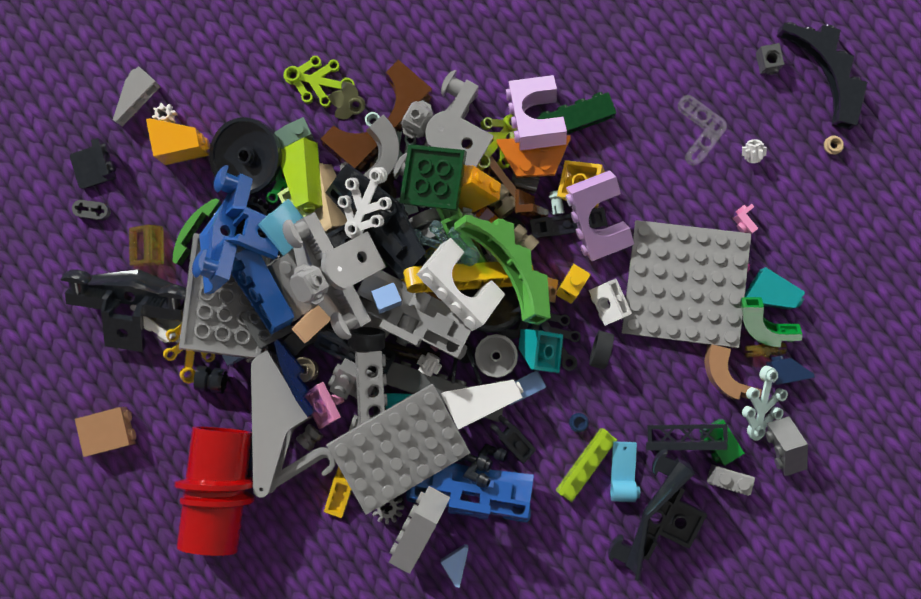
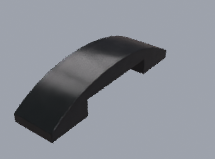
[529,207,607,239]

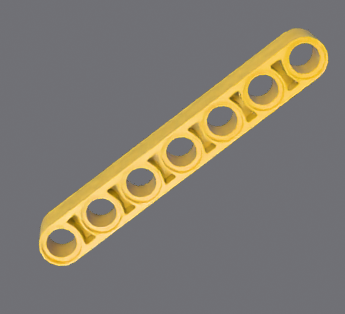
[403,262,533,293]

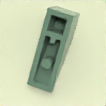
[274,117,314,149]

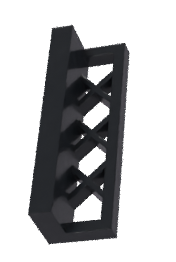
[314,321,397,376]
[646,424,729,450]

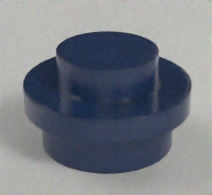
[569,413,589,432]

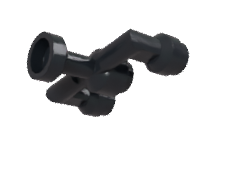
[458,443,508,489]

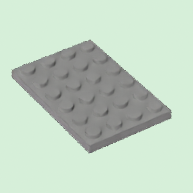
[179,233,271,359]
[326,384,470,515]

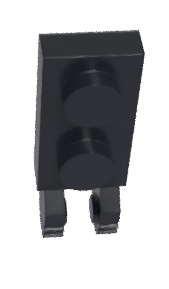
[490,415,536,464]

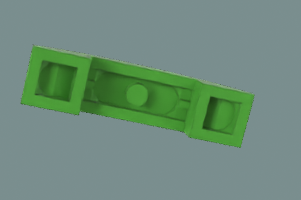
[173,198,222,266]

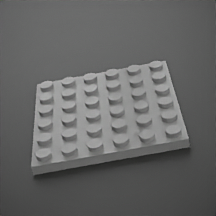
[622,220,751,348]

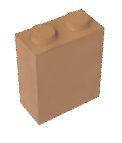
[75,407,136,457]

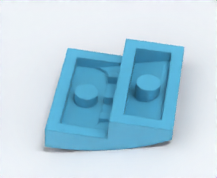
[258,199,303,255]

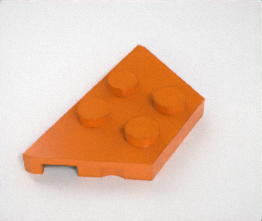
[496,135,571,178]

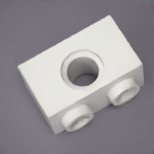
[589,279,632,325]

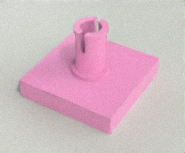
[302,382,344,430]

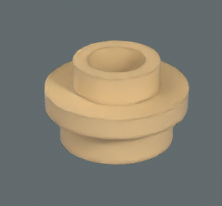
[824,136,844,155]

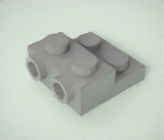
[328,358,375,399]

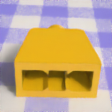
[556,263,590,304]

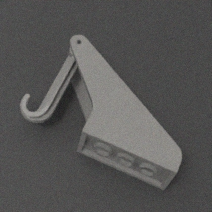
[251,350,336,497]

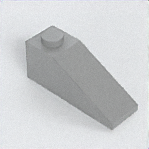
[113,66,161,127]

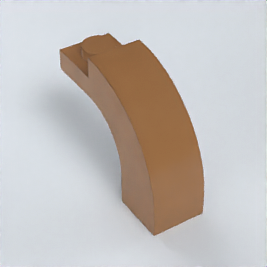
[705,344,762,400]

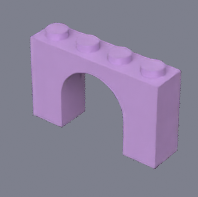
[506,75,567,150]
[566,170,634,261]

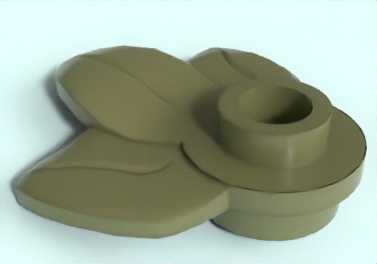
[328,82,365,119]

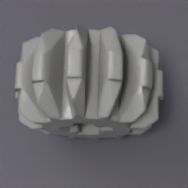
[372,497,404,524]

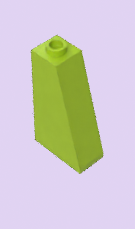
[281,137,323,213]

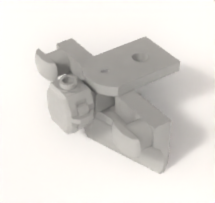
[393,70,494,179]
[282,212,386,339]
[357,270,471,360]

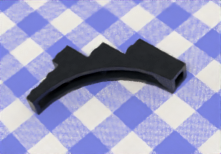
[777,22,868,130]

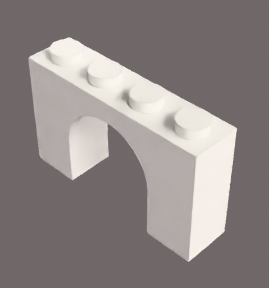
[416,238,505,331]

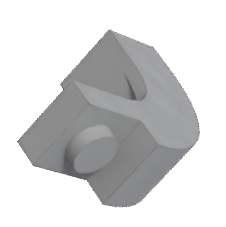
[364,114,399,179]

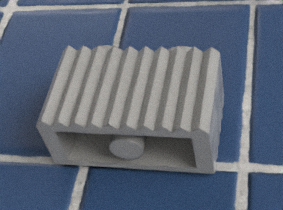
[707,465,755,496]

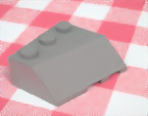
[267,249,318,322]

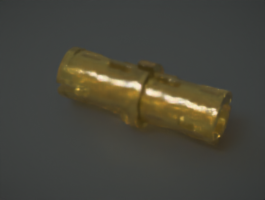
[745,342,787,358]

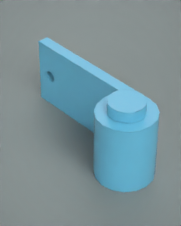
[610,441,640,502]

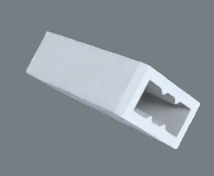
[441,380,524,429]

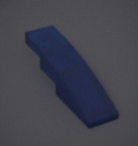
[274,339,317,417]

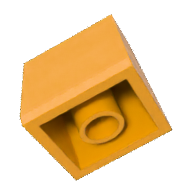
[146,118,210,165]
[458,165,501,213]

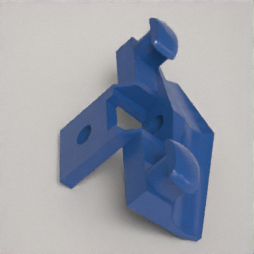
[192,165,279,295]
[406,463,534,522]

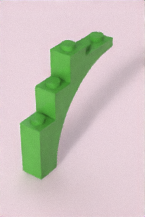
[454,215,551,325]

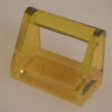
[129,224,164,266]

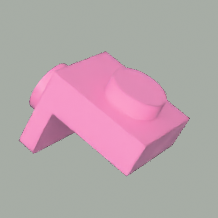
[733,204,758,234]

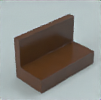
[515,189,548,219]

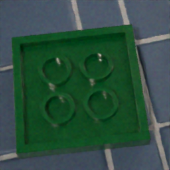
[399,144,467,211]

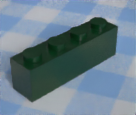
[537,92,617,135]

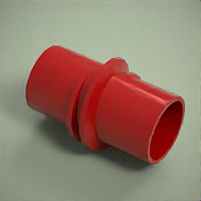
[174,426,255,556]

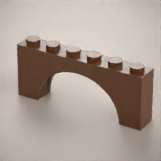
[321,59,432,172]

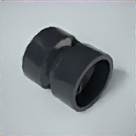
[194,366,228,394]

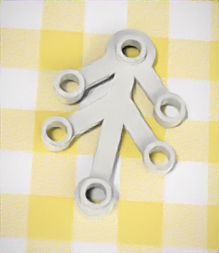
[338,167,392,238]

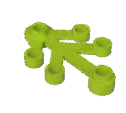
[283,56,355,108]
[477,114,516,170]

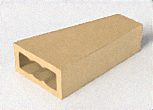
[314,163,347,234]

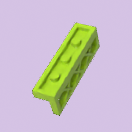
[556,428,617,502]

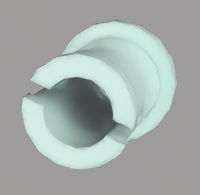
[548,190,565,215]

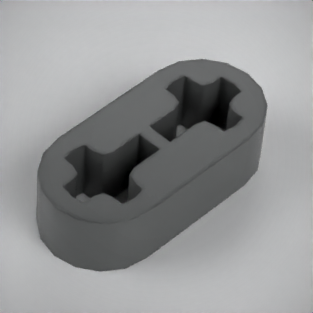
[72,200,111,221]

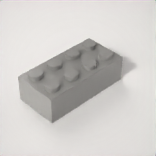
[389,486,450,574]

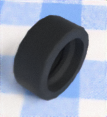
[347,327,386,352]
[589,330,614,369]

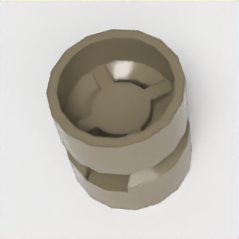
[489,184,515,219]
[514,224,539,251]
[290,357,319,383]

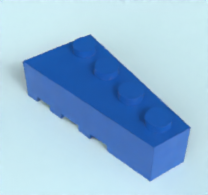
[231,249,294,335]

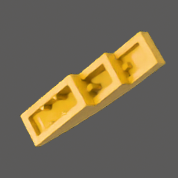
[324,466,352,518]

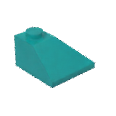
[519,329,563,373]

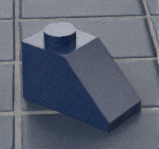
[766,355,815,385]

